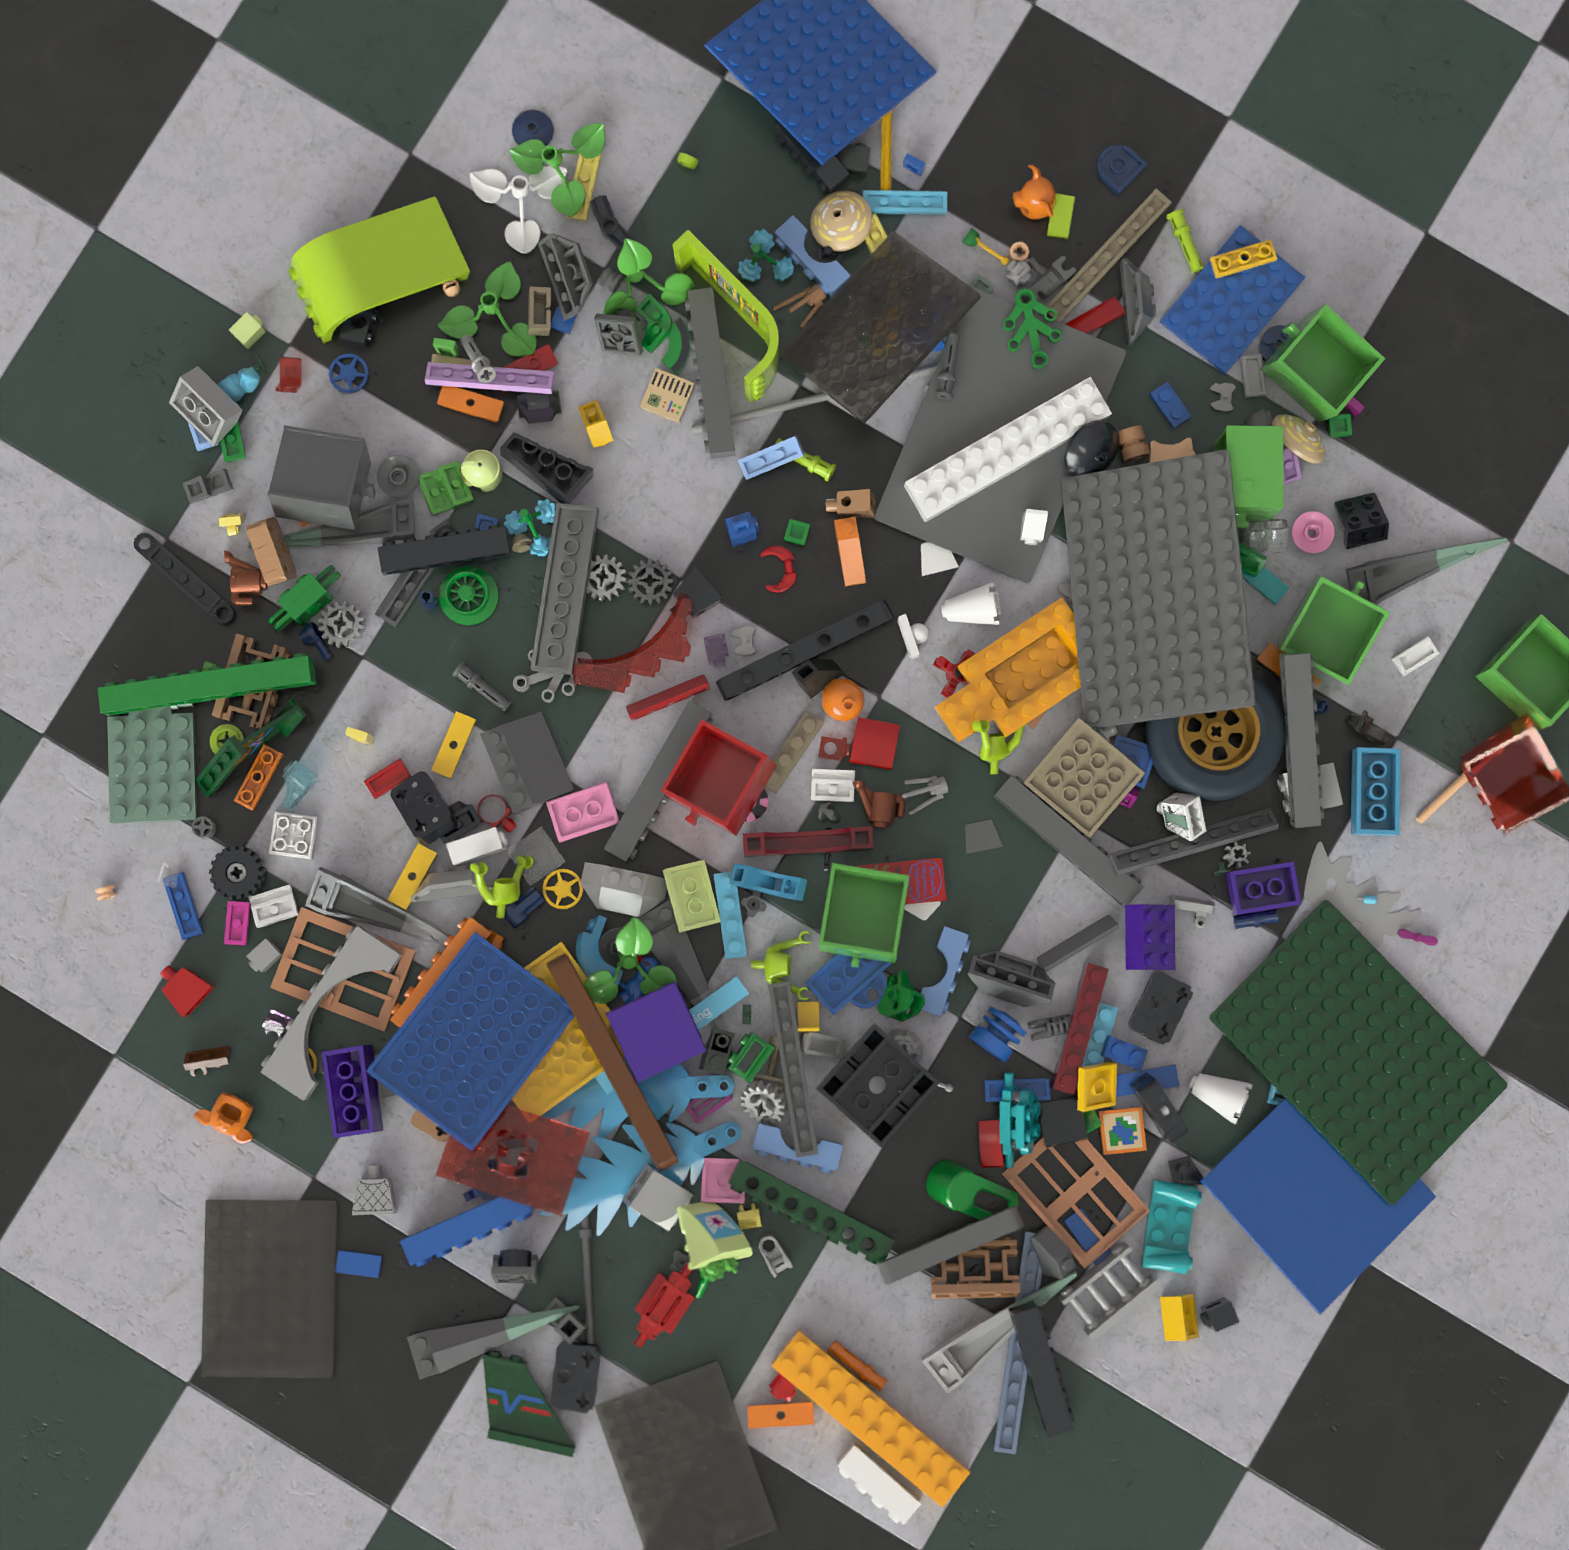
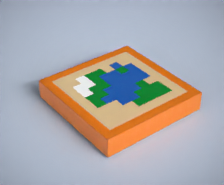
[1098,1107,1147,1155]

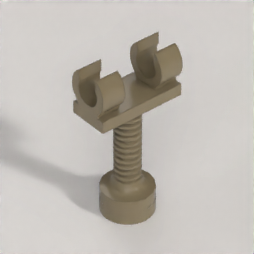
[754,1036,784,1093]

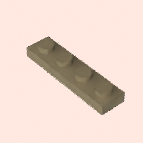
[765,711,824,794]

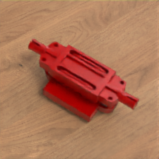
[633,1262,695,1349]

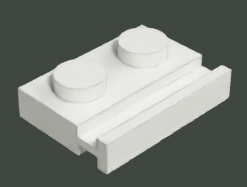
[811,769,855,802]
[249,884,299,928]

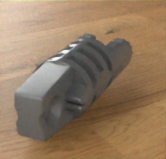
[1027,1014,1072,1041]

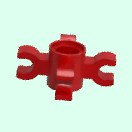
[933,649,976,698]

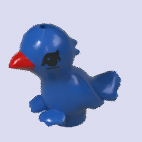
[619,956,659,1003]

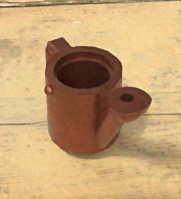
[224,550,268,606]
[852,781,905,828]

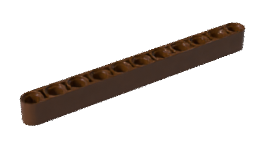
[546,953,679,1172]

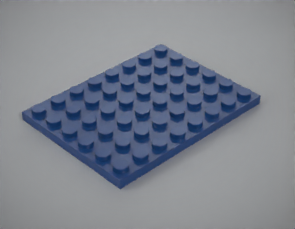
[366,932,574,1151]

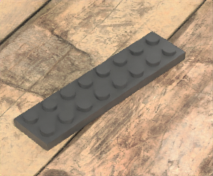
[530,503,599,675]

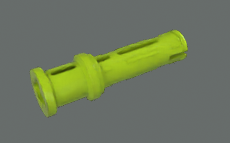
[1166,208,1204,274]
[775,438,836,482]

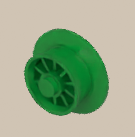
[439,566,499,625]

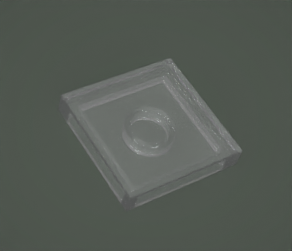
[506,826,566,886]

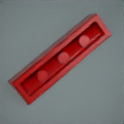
[1064,297,1126,335]
[626,674,710,721]

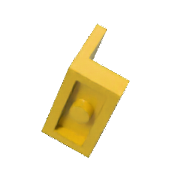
[1160,1293,1199,1341]

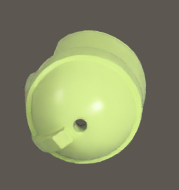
[460,450,503,492]

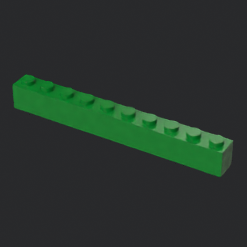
[98,653,316,716]

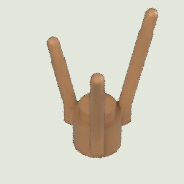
[772,284,826,328]

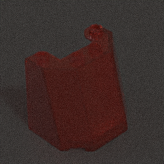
[1460,713,1569,835]

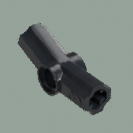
[589,195,636,252]

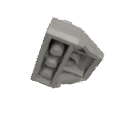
[581,862,667,917]
[411,865,494,903]

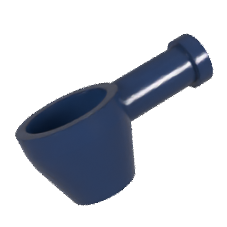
[299,621,333,661]

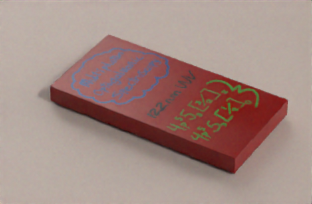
[857,858,946,905]

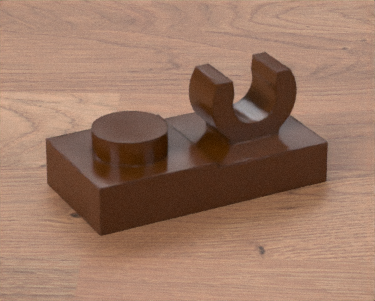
[183,1046,231,1076]

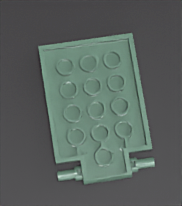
[107,703,198,824]

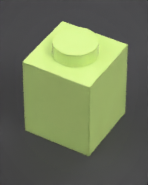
[229,312,265,349]

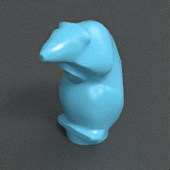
[217,367,260,402]

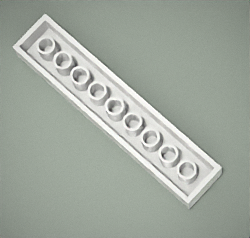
[904,377,1112,522]

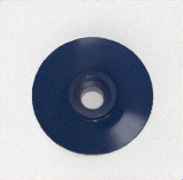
[512,110,554,146]

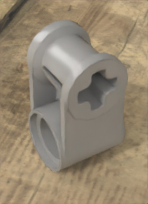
[759,1234,793,1278]

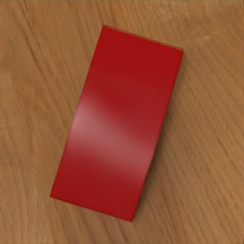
[979,1120,1004,1168]

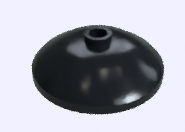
[1064,420,1119,476]

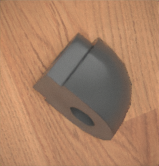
[1246,409,1273,426]

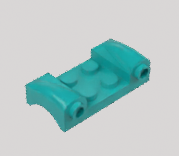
[1140,1179,1202,1274]

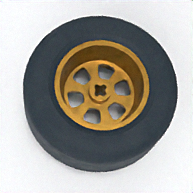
[1145,674,1286,801]

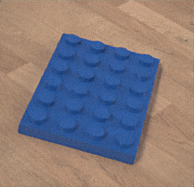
[1160,225,1306,375]

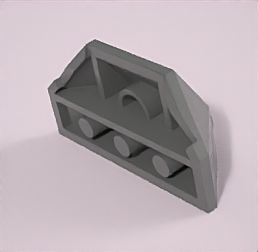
[538,233,593,321]
[1120,258,1156,346]
[968,950,1056,1007]

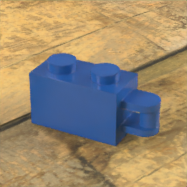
[725,511,759,547]

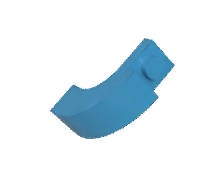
[729,863,807,901]
[575,915,623,986]

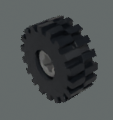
[209,846,267,900]

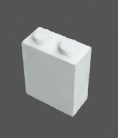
[446,827,509,866]

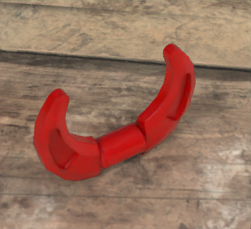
[761,546,797,593]

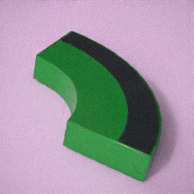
[662,317,690,376]

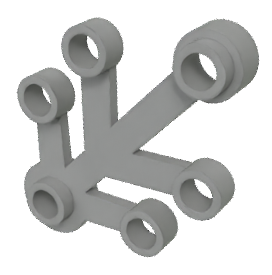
[513,650,593,703]

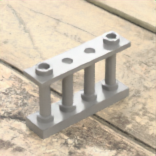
[1058,1242,1161,1342]

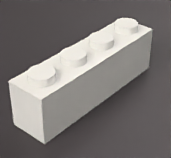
[837,1442,921,1524]

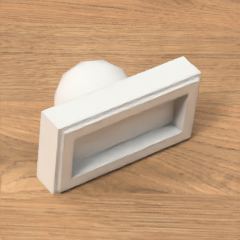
[897,614,929,659]

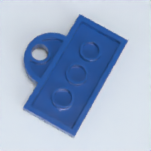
[805,954,897,1015]

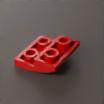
[849,717,900,770]

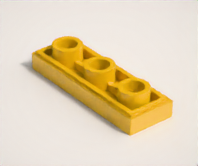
[1210,239,1277,279]
[431,711,476,779]
[387,843,438,910]

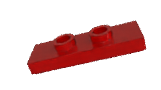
[501,344,558,393]

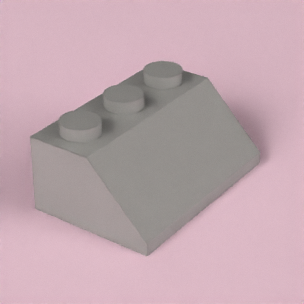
[169,366,243,447]

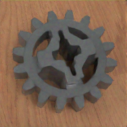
[627,558,674,606]

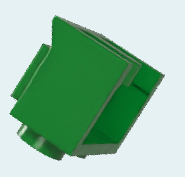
[726,1032,775,1083]

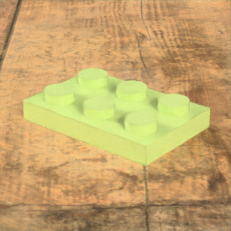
[663,860,721,933]

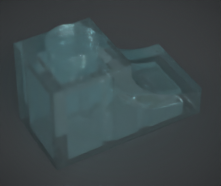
[281,760,319,811]

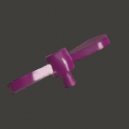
[1397,929,1438,946]

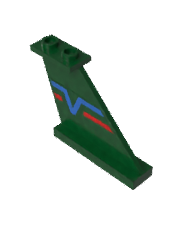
[195,699,306,798]
[482,1350,576,1457]

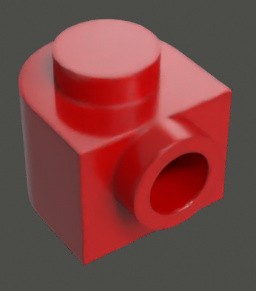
[769,1373,797,1402]

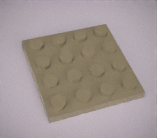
[1023,717,1146,838]

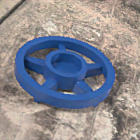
[329,354,369,393]

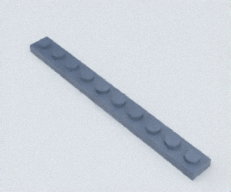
[993,1231,1042,1455]

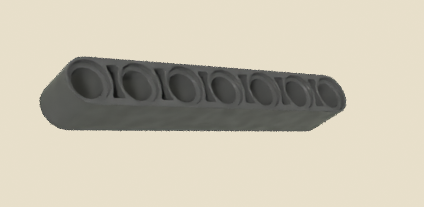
[877,1205,1025,1285]

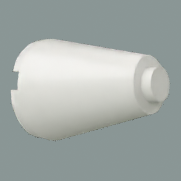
[942,582,1001,625]
[1189,1073,1253,1124]

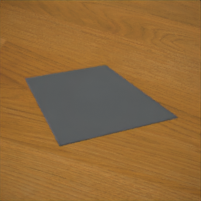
[965,819,1003,854]

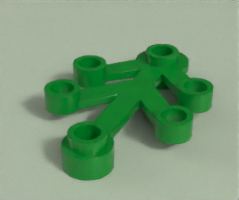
[1002,288,1062,369]

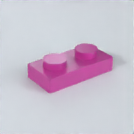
[224,901,251,946]

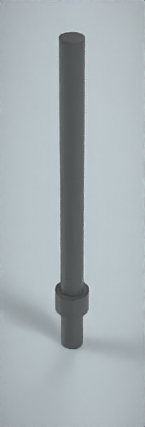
[579,1214,594,1344]

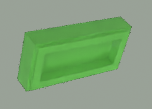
[433,338,460,358]

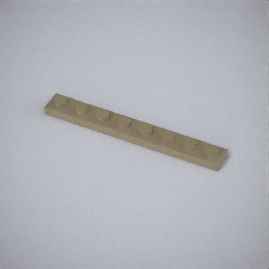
[1046,188,1172,323]

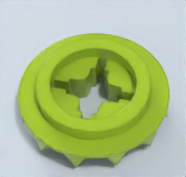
[210,724,244,754]

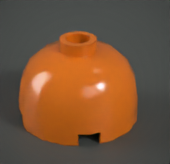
[821,678,865,722]

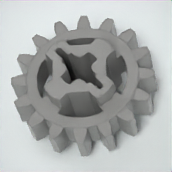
[586,555,627,602]
[318,601,365,648]
[740,1081,787,1125]

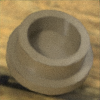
[511,534,532,553]

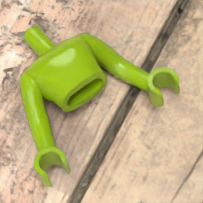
[972,720,1029,774]
[470,855,534,919]
[751,931,812,1001]

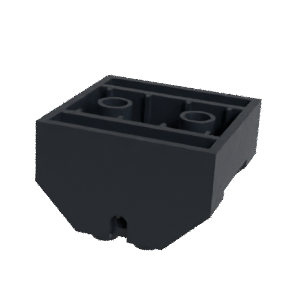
[816,1023,940,1148]

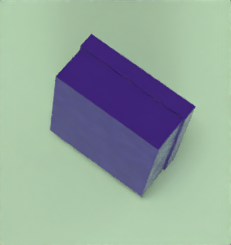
[606,981,707,1083]

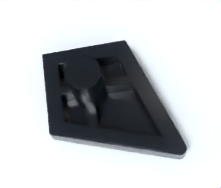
[818,244,844,264]
[1168,1156,1204,1185]

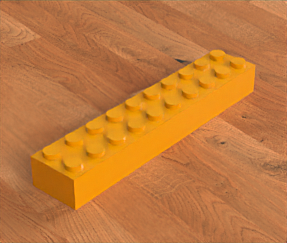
[771,1329,970,1508]

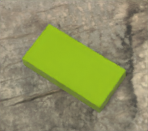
[1047,193,1075,239]

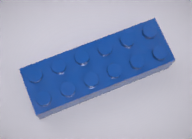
[400,1185,536,1267]

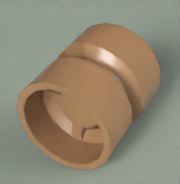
[1118,425,1150,463]

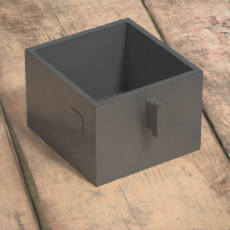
[268,425,376,530]

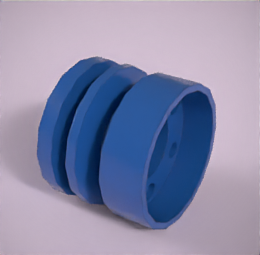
[969,1006,1027,1063]

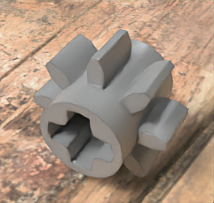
[1005,260,1031,286]
[1223,841,1251,869]

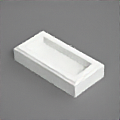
[1391,636,1440,677]

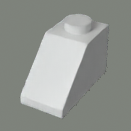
[1020,509,1048,545]

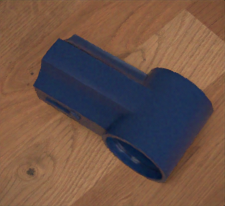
[504,887,545,929]

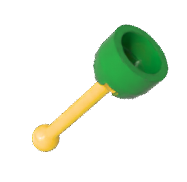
[962,228,1009,265]

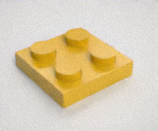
[1077,1061,1117,1112]

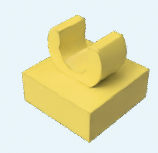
[219,513,244,536]
[737,1203,762,1230]

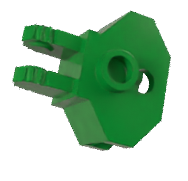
[878,970,925,1022]

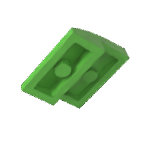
[418,461,474,517]

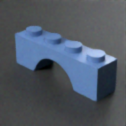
[774,215,851,298]
[920,926,971,1017]
[752,1122,843,1173]

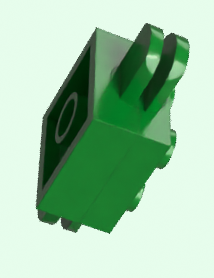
[268,565,341,632]

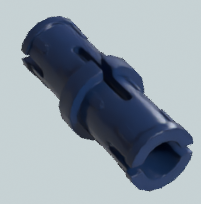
[419,590,439,610]
[1233,909,1279,929]

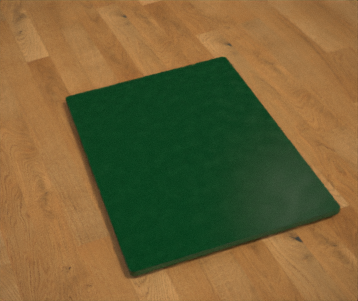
[1209,900,1508,1205]

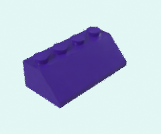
[322,1044,384,1139]

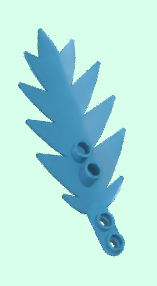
[537,1063,734,1139]
[539,1122,741,1236]

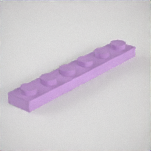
[425,362,555,394]

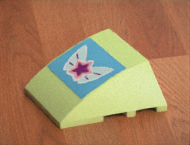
[677,1202,753,1270]

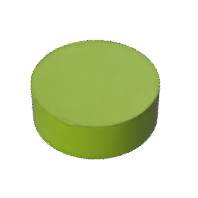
[677,153,699,169]

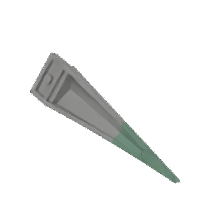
[921,1271,1077,1393]

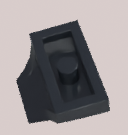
[517,390,562,424]
[440,800,482,844]

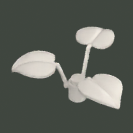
[470,166,567,254]

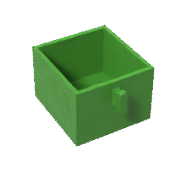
[1261,304,1385,422]
[1214,426,1284,528]
[1277,573,1390,685]
[1475,614,1569,731]
[819,863,909,968]

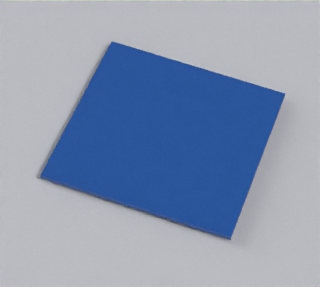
[705,0,937,165]
[1201,1098,1436,1315]

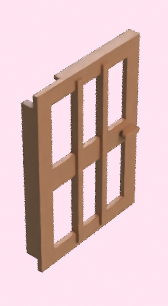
[270,907,416,1032]
[1002,1137,1150,1269]

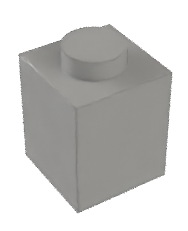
[247,938,283,972]

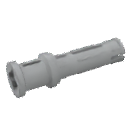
[460,335,496,383]

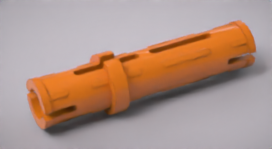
[827,1340,888,1392]

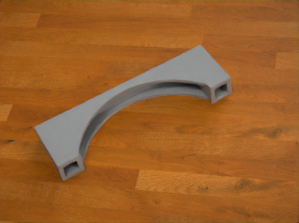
[261,926,404,1101]

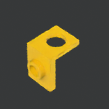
[797,1002,820,1031]

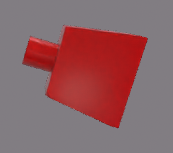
[160,965,215,1017]

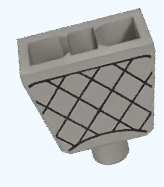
[352,1165,397,1215]

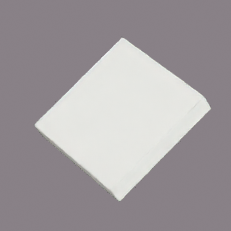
[269,811,319,860]

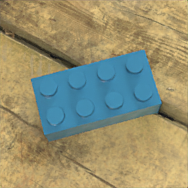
[1351,747,1401,837]

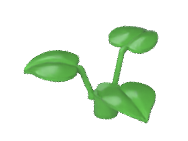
[510,123,605,217]
[603,238,695,315]
[438,262,536,357]
[583,917,678,1004]

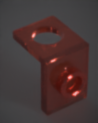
[275,357,302,393]
[818,736,851,762]

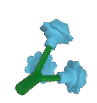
[737,229,794,282]
[504,499,556,556]

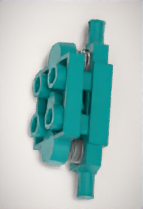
[1000,1072,1041,1168]

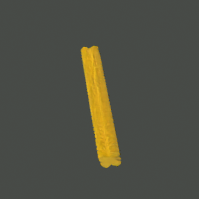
[880,111,893,191]

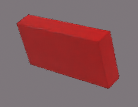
[364,759,411,800]

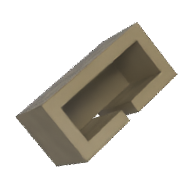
[528,287,551,336]

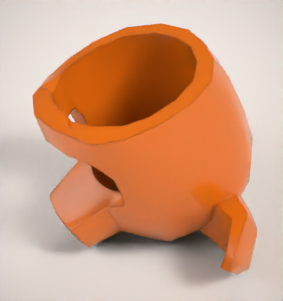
[1013,165,1056,219]
[194,1092,253,1143]

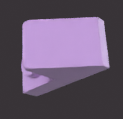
[1283,444,1302,486]

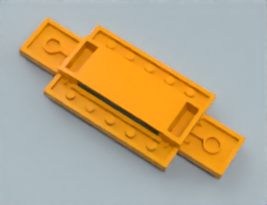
[934,597,1081,743]

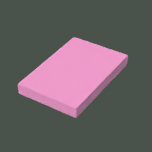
[546,782,620,843]

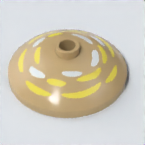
[810,191,873,251]
[1272,414,1325,464]

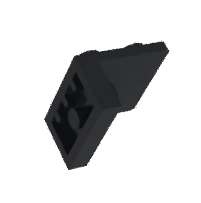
[1334,493,1389,549]

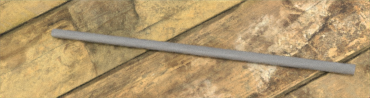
[692,364,938,434]

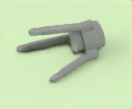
[902,776,948,815]

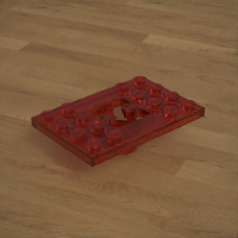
[435,1105,590,1217]

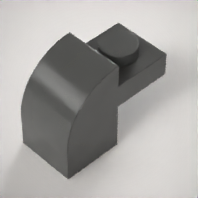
[544,1297,587,1344]

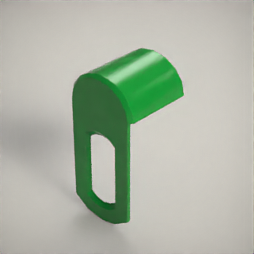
[926,1160,1019,1220]

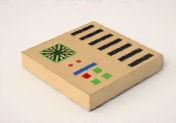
[640,368,695,423]

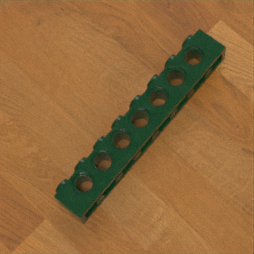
[728,1158,895,1265]

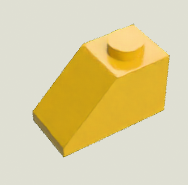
[578,400,613,448]

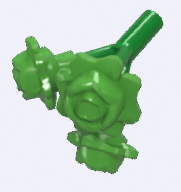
[694,1257,739,1298]

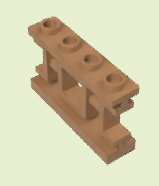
[212,633,291,729]
[931,1237,1020,1299]

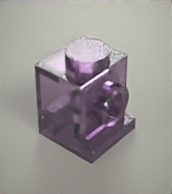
[704,633,729,668]

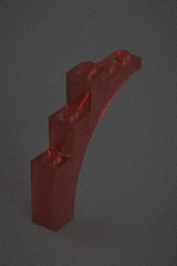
[573,593,692,693]

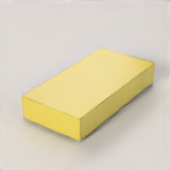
[345,727,375,745]

